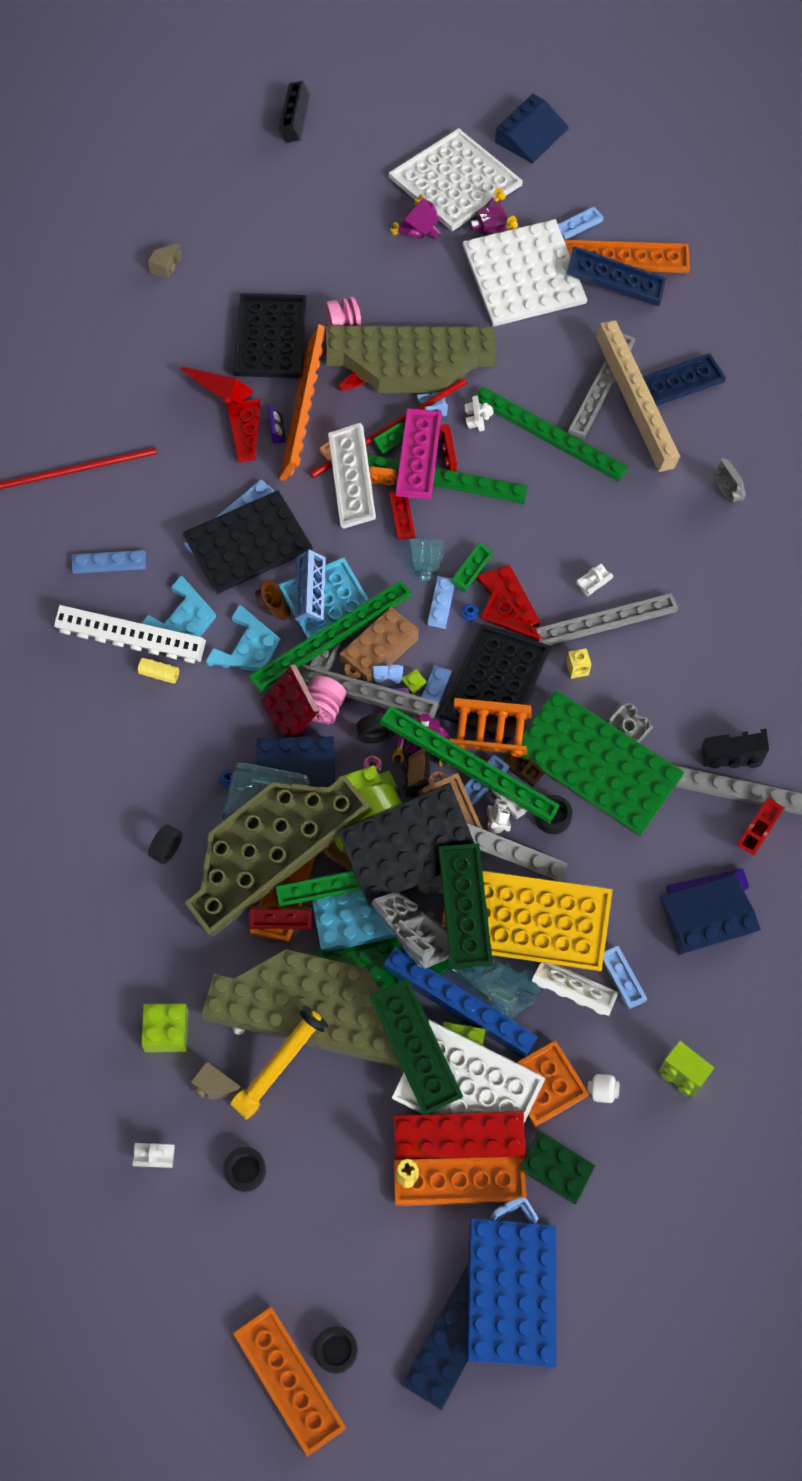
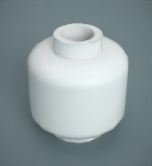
[587,1074,620,1103]

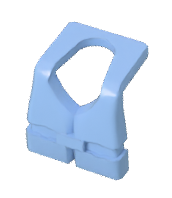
[417,392,448,417]
[373,664,403,684]
[489,1197,538,1224]

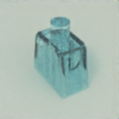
[409,539,444,581]

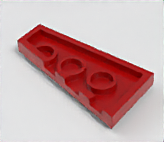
[227,398,261,463]
[476,564,541,627]

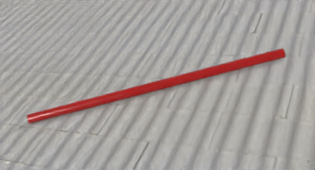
[309,378,467,478]
[0,447,157,489]

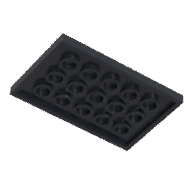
[233,293,307,378]
[183,490,313,594]
[440,624,551,741]
[337,783,475,905]

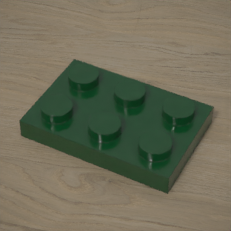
[518,1131,596,1205]

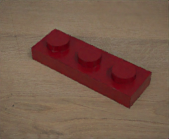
[249,907,311,929]

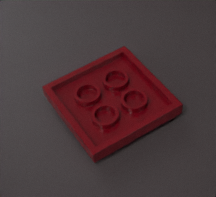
[261,665,319,738]

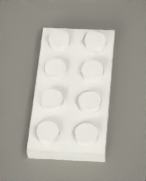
[532,962,619,1016]

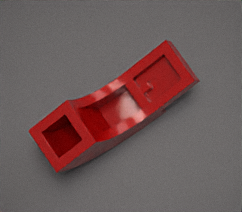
[736,797,785,856]

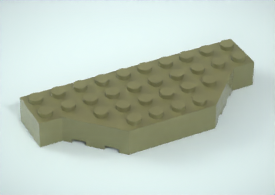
[325,326,497,393]
[185,775,372,937]
[202,949,402,1068]

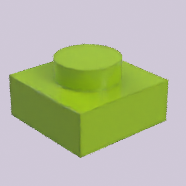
[401,669,427,695]

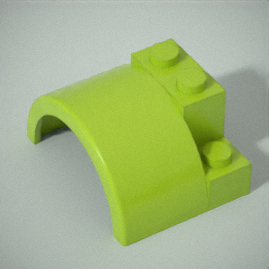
[335,765,402,851]

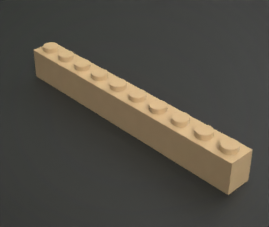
[595,320,680,472]

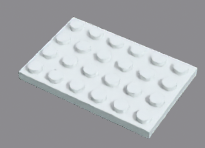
[392,1020,545,1122]

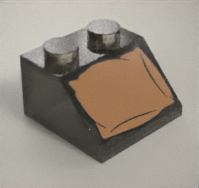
[402,748,431,798]

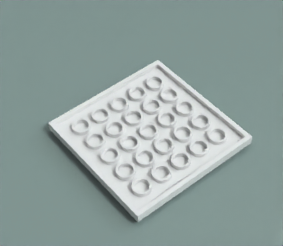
[389,129,523,231]
[463,219,587,326]

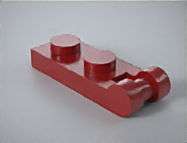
[439,424,457,472]

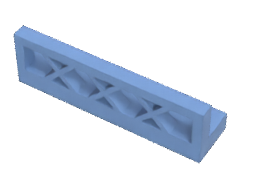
[295,549,326,622]

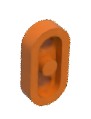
[369,467,399,486]

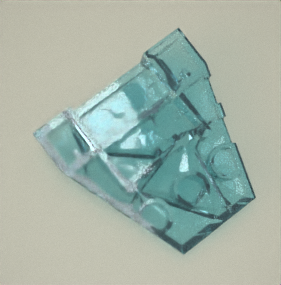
[448,956,544,1019]

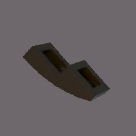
[504,753,545,786]

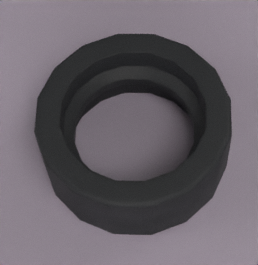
[356,713,394,744]
[535,795,573,834]
[148,824,182,864]
[224,1147,266,1192]
[314,1326,358,1374]

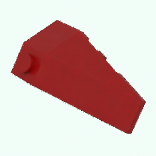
[180,366,254,405]

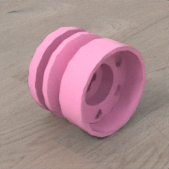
[325,296,361,326]
[307,675,347,725]

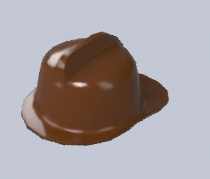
[255,579,290,620]

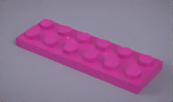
[396,408,442,500]

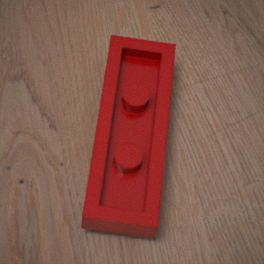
[389,492,415,541]

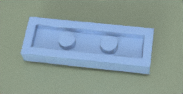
[558,207,603,240]
[428,576,455,629]
[603,946,647,1010]

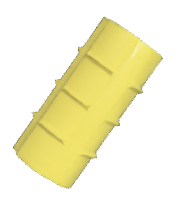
[138,658,179,684]
[396,1159,418,1188]

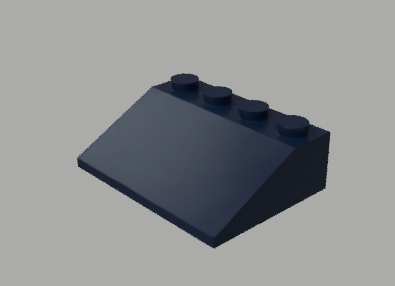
[495,94,569,164]
[257,736,335,793]
[660,875,761,955]

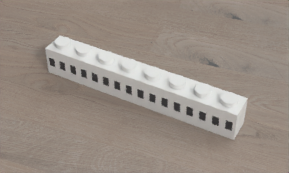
[54,605,206,664]

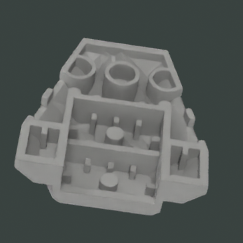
[372,893,449,969]

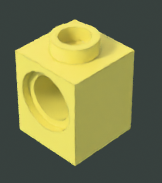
[566,648,591,679]

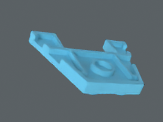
[141,576,216,637]
[206,605,281,671]

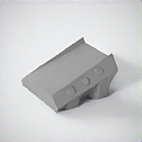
[715,458,746,503]
[604,703,653,743]

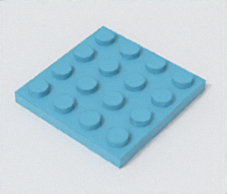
[279,558,369,639]
[309,871,396,953]

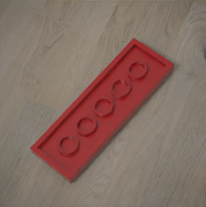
[394,1111,526,1160]

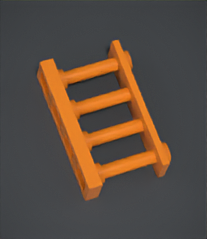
[449,698,532,757]

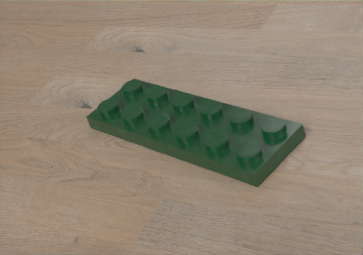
[438,843,493,969]
[369,978,463,1116]

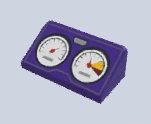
[268,405,286,444]

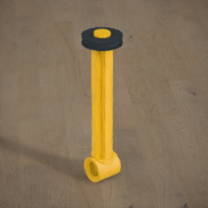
[230,1006,328,1120]

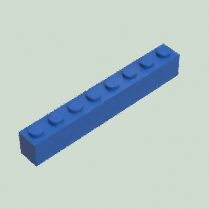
[383,947,538,1058]

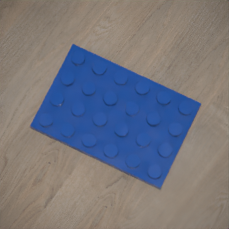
[466,1218,556,1368]

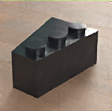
[701,728,769,769]

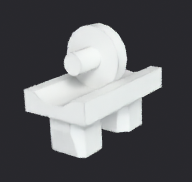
[465,396,493,431]
[576,564,613,596]
[487,799,511,834]
[132,1143,175,1168]

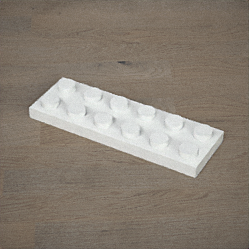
[328,423,376,529]

